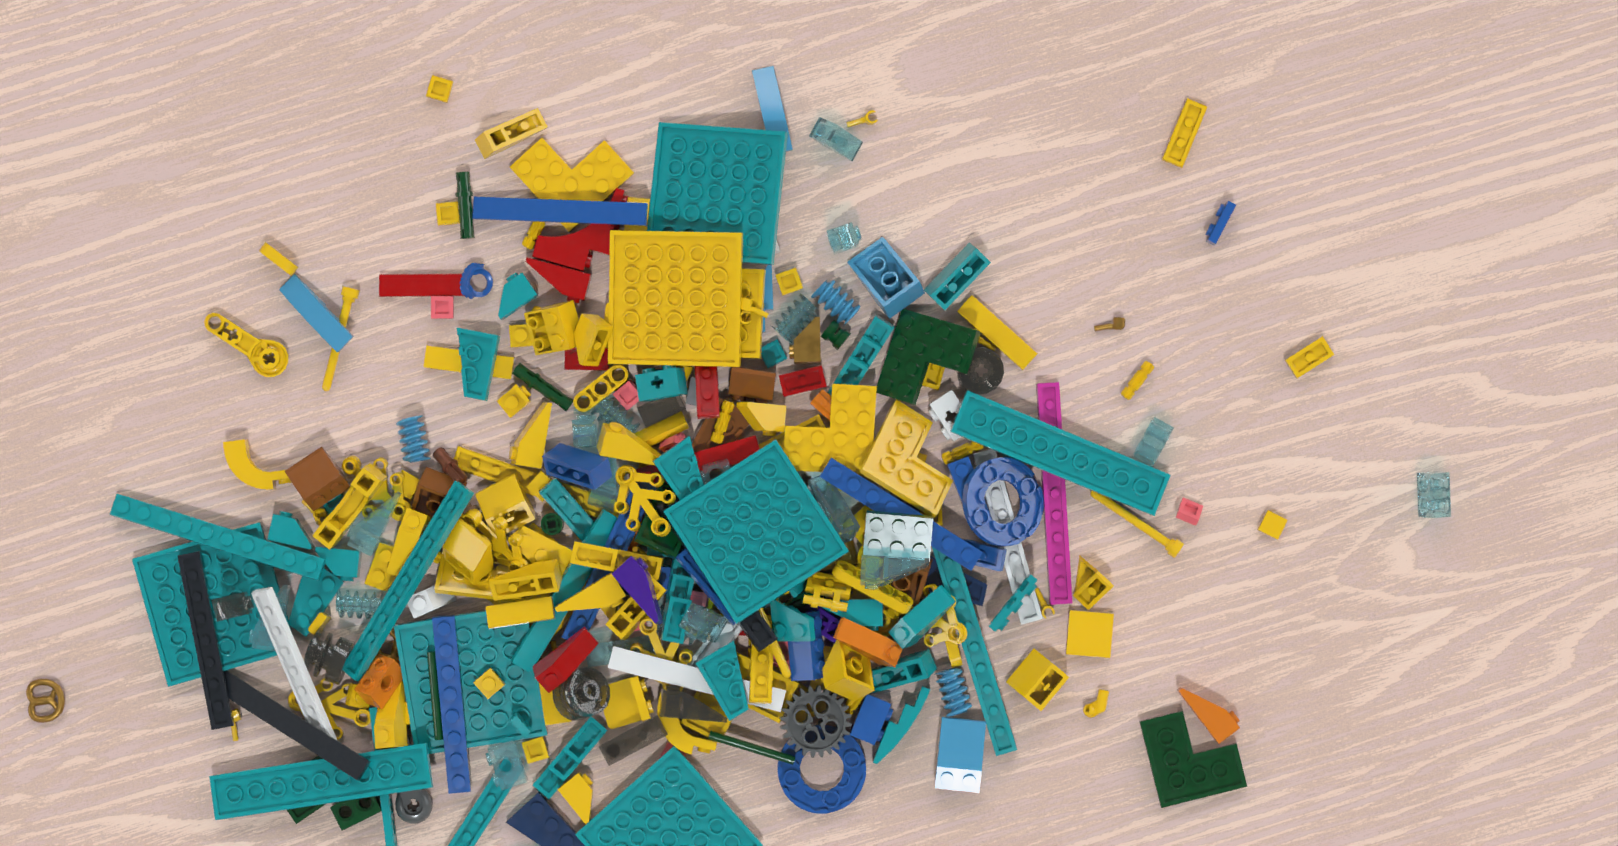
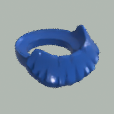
[460,263,493,299]

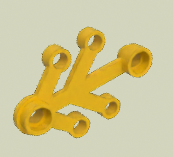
[342,456,411,521]
[614,465,676,537]
[462,509,529,572]
[910,584,967,647]
[630,616,693,694]
[288,678,371,740]

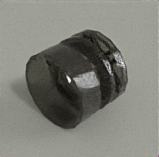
[956,347,1004,395]
[304,629,355,685]

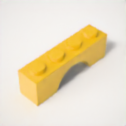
[312,463,387,550]

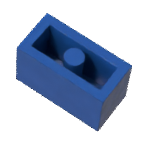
[850,694,894,745]

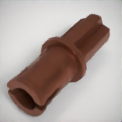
[432,447,467,484]

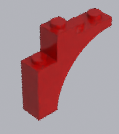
[532,188,628,272]

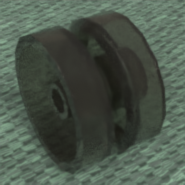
[552,667,610,721]

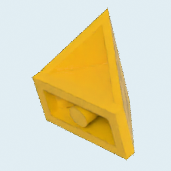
[1073,555,1114,610]

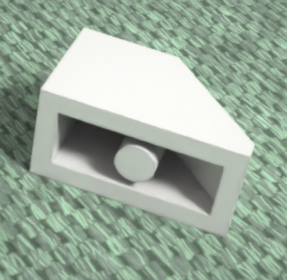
[407,586,457,619]

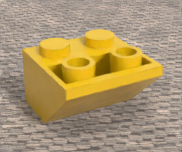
[524,300,579,355]
[475,474,535,536]
[442,518,494,585]
[1006,648,1069,711]

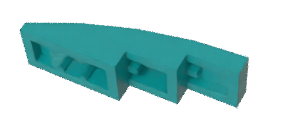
[827,315,895,395]
[661,552,694,644]
[873,686,930,764]
[532,716,608,800]

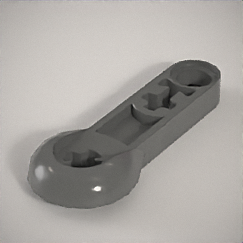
[395,734,432,824]

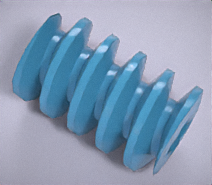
[811,280,861,326]
[396,415,431,463]
[935,668,972,717]

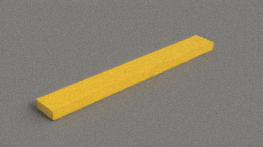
[454,446,624,518]

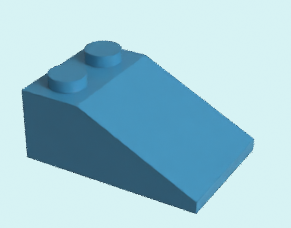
[847,237,925,319]
[935,717,986,793]

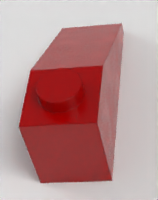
[525,257,592,304]
[533,626,599,693]

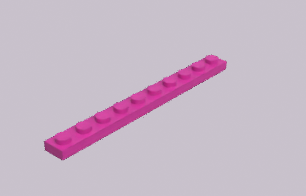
[1036,382,1073,605]

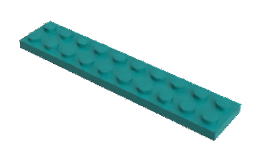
[950,390,1171,516]
[209,743,433,820]

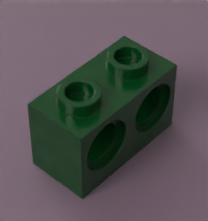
[330,796,382,831]

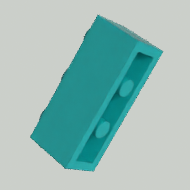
[924,242,991,310]

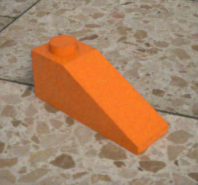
[833,617,902,667]
[1177,687,1240,744]

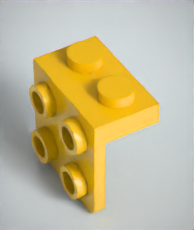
[598,675,654,729]

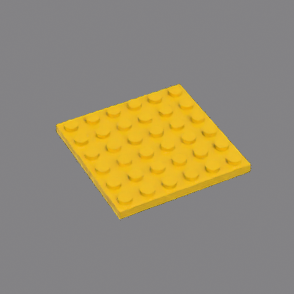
[608,230,743,367]

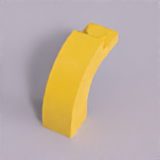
[223,439,292,490]
[657,691,717,754]

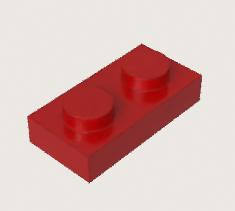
[564,348,609,371]
[779,365,827,397]

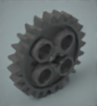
[779,685,852,758]

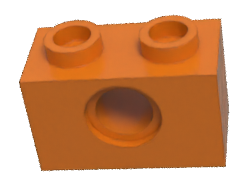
[354,654,403,709]

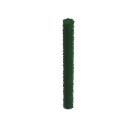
[427,651,443,740]
[708,731,796,765]

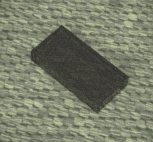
[637,396,686,428]

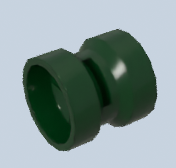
[820,320,851,350]
[541,513,564,535]

